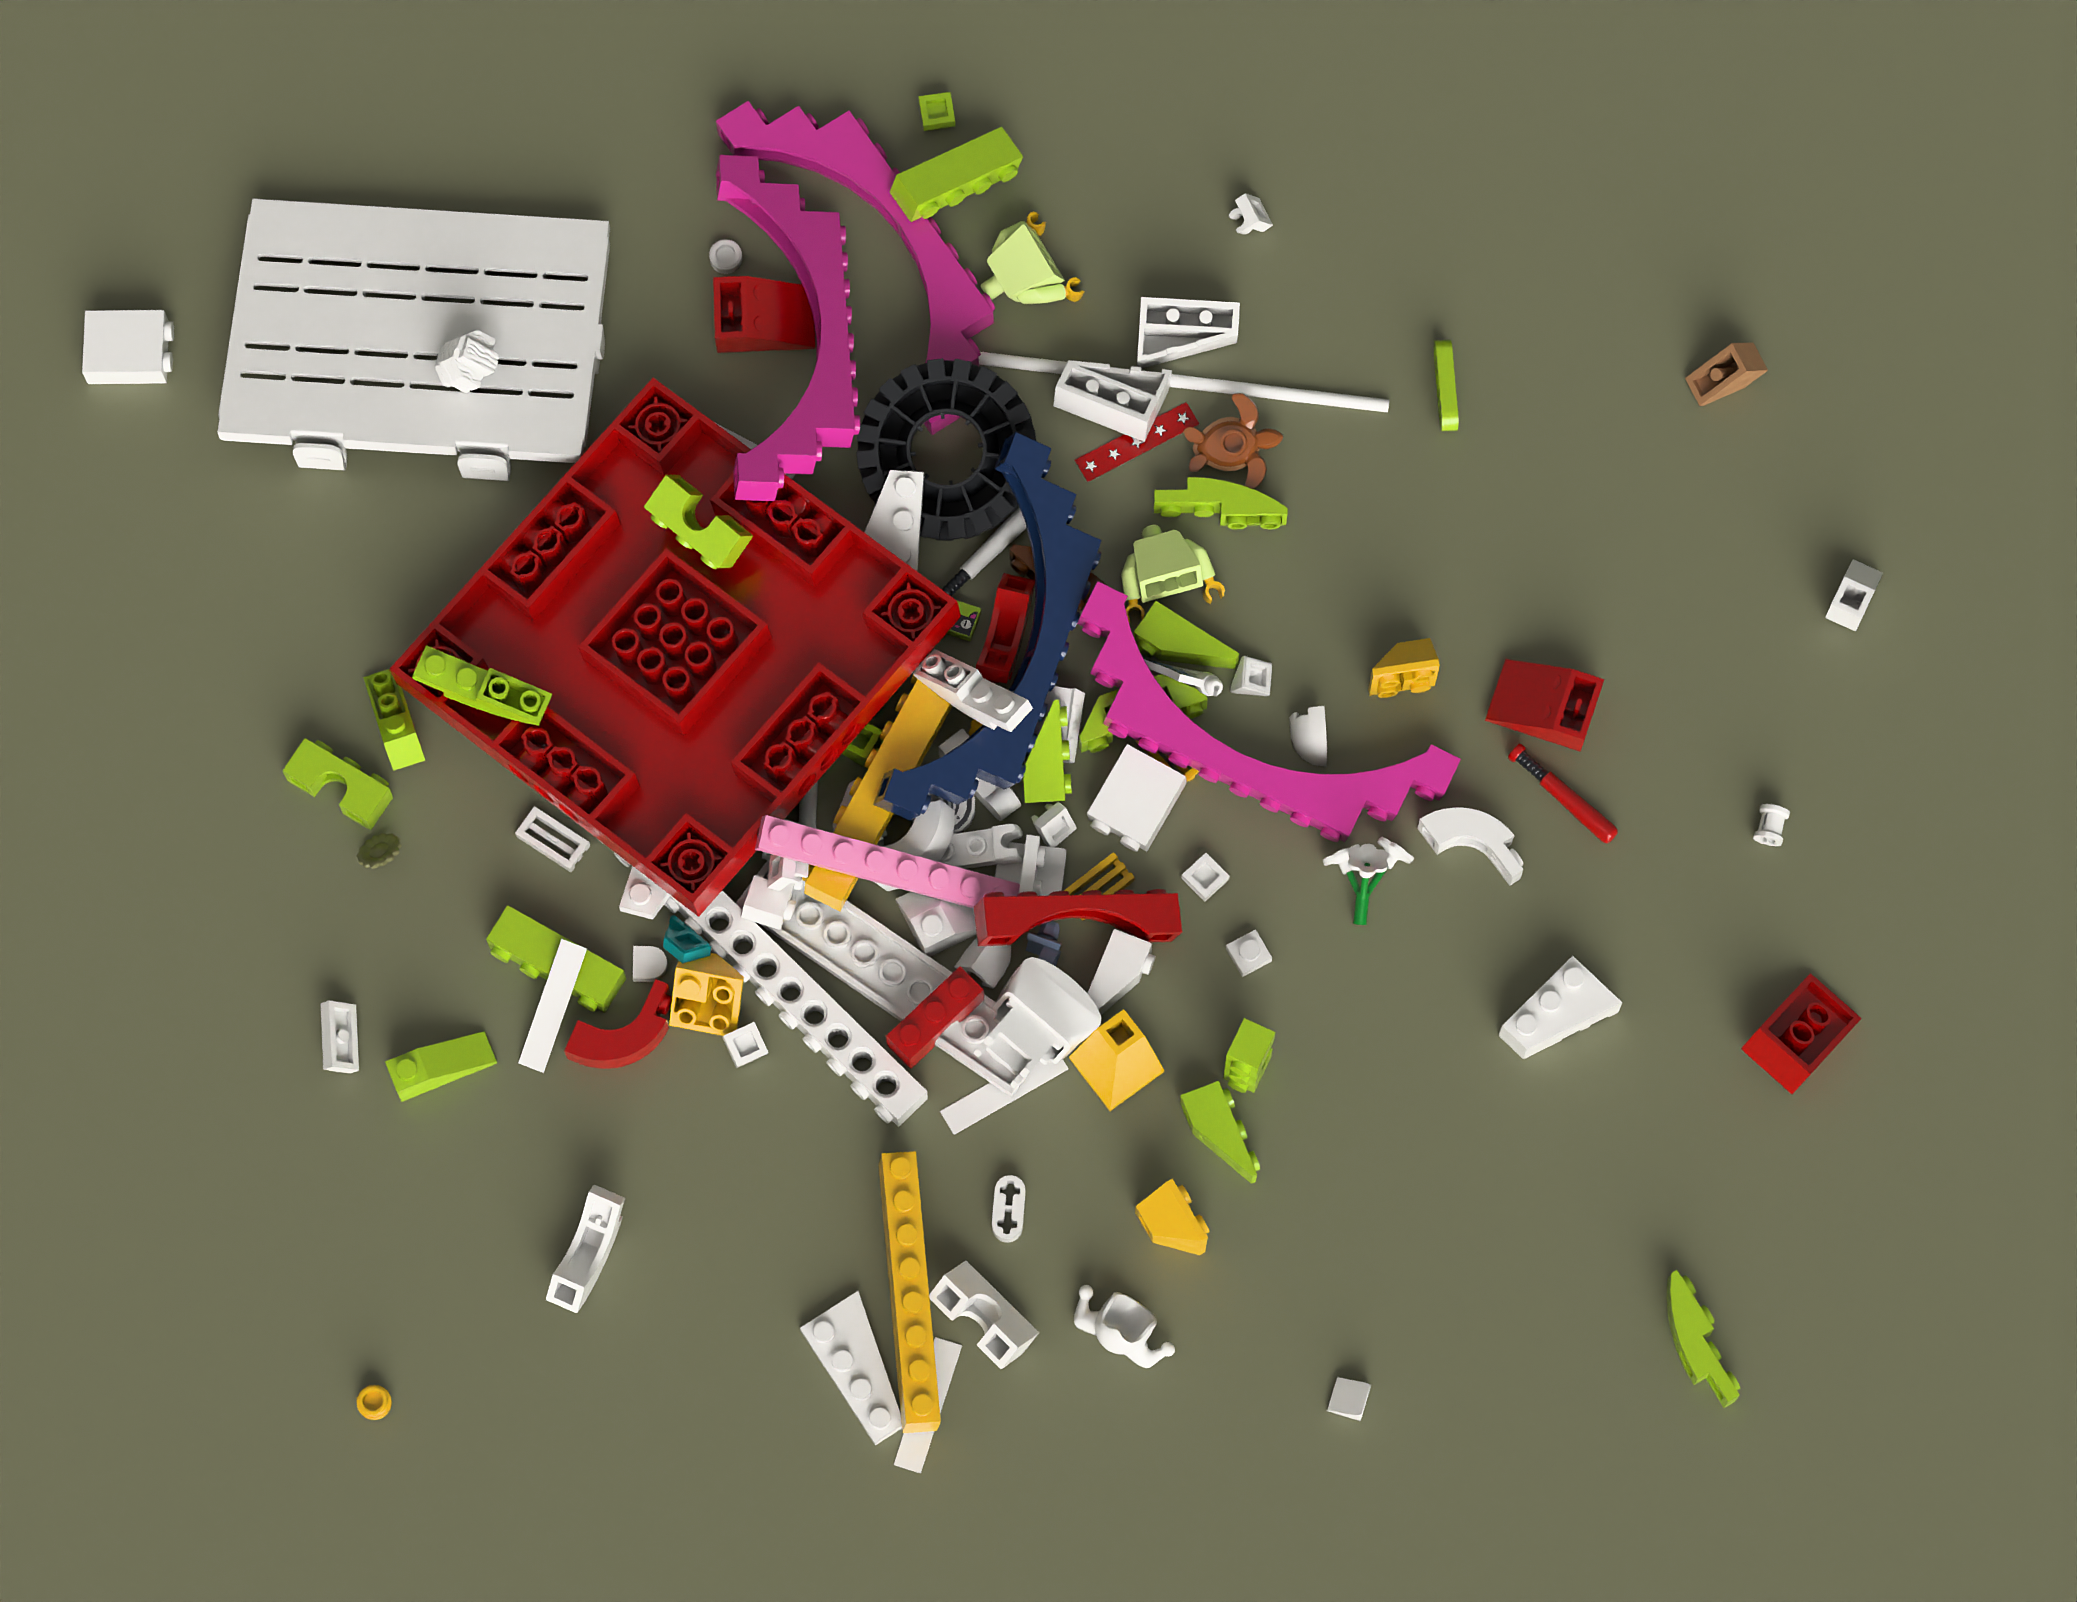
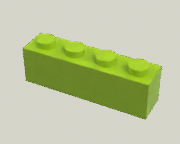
[890,127,1023,222]
[486,905,626,1013]

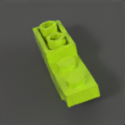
[1154,477,1288,530]
[412,645,552,726]
[1666,1270,1740,1408]

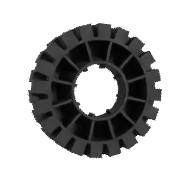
[856,358,1036,541]

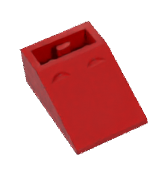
[713,276,815,353]
[1485,659,1605,752]

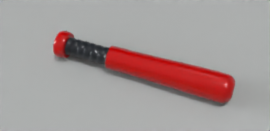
[1508,743,1618,843]

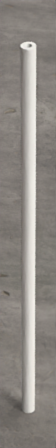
[979,352,1389,412]

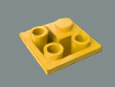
[1368,638,1440,698]
[669,953,744,1036]
[1069,1009,1165,1112]
[1135,1178,1209,1255]

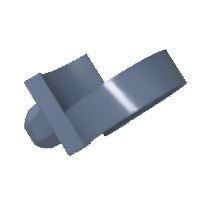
[1026,921,1061,966]

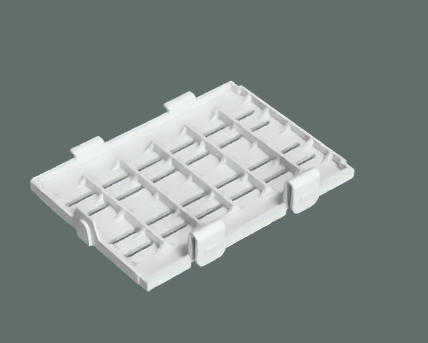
[217,199,610,481]

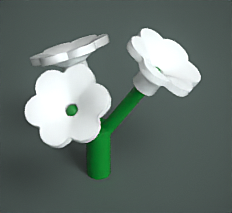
[1323,837,1414,925]

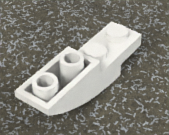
[912,649,1033,732]

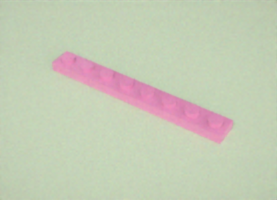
[755,815,1020,908]

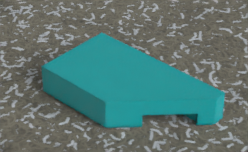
[663,915,711,964]

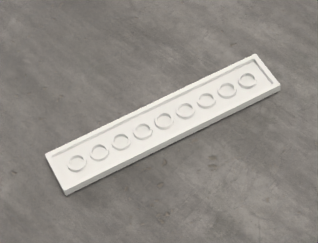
[736,860,1030,1097]

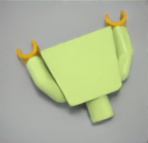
[981,211,1085,304]
[1121,525,1225,624]

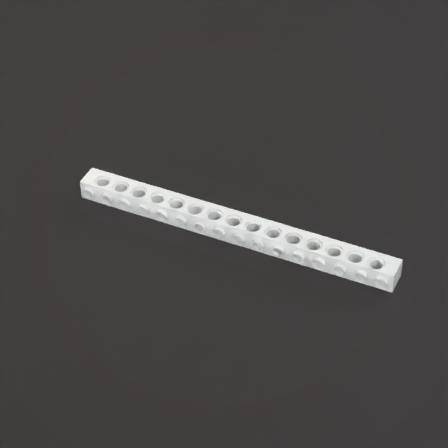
[599,840,928,1127]

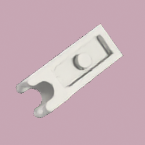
[939,824,1024,869]

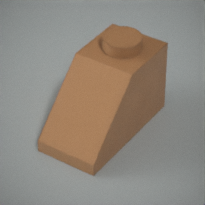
[1685,342,1768,406]

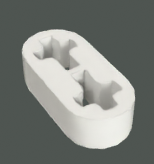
[992,1175,1026,1243]

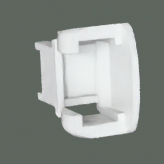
[974,957,1102,1089]

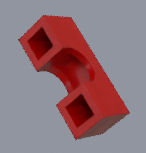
[886,966,984,1069]

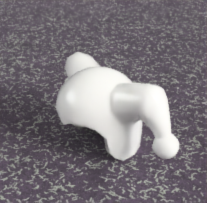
[1074,1285,1175,1368]

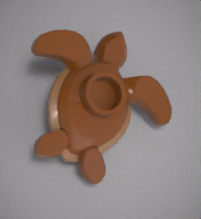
[1183,393,1284,489]

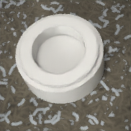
[709,239,742,274]

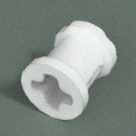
[1753,804,1790,846]

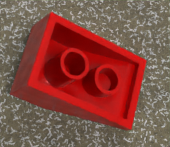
[1741,973,1862,1095]

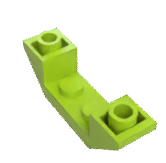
[1079,674,1208,753]

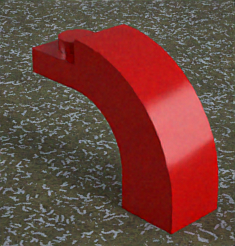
[976,573,1035,684]
[564,979,672,1069]

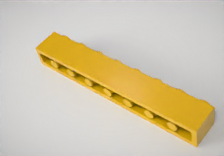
[802,674,953,912]
[878,1151,941,1433]

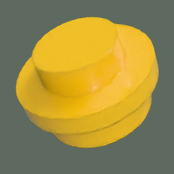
[357,1385,392,1420]

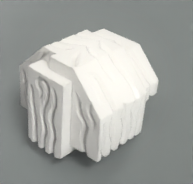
[435,330,499,393]

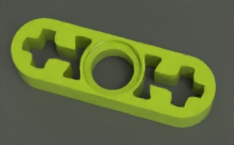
[1433,339,1458,431]

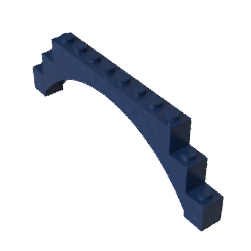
[873,432,1102,820]

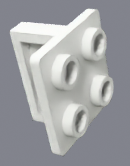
[995,835,1066,896]

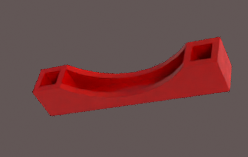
[974,889,1182,946]

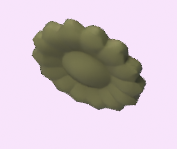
[356,833,402,869]

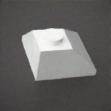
[895,892,977,957]

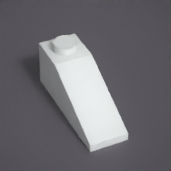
[1087,929,1156,1015]

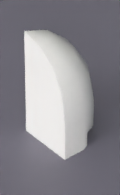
[1289,706,1327,767]
[954,938,1011,988]

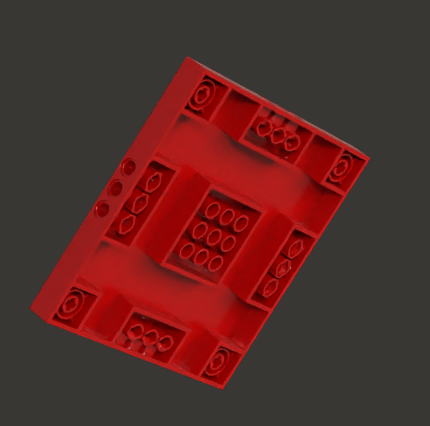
[390,378,961,917]

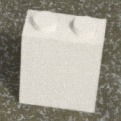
[82,310,174,384]
[1087,744,1187,852]

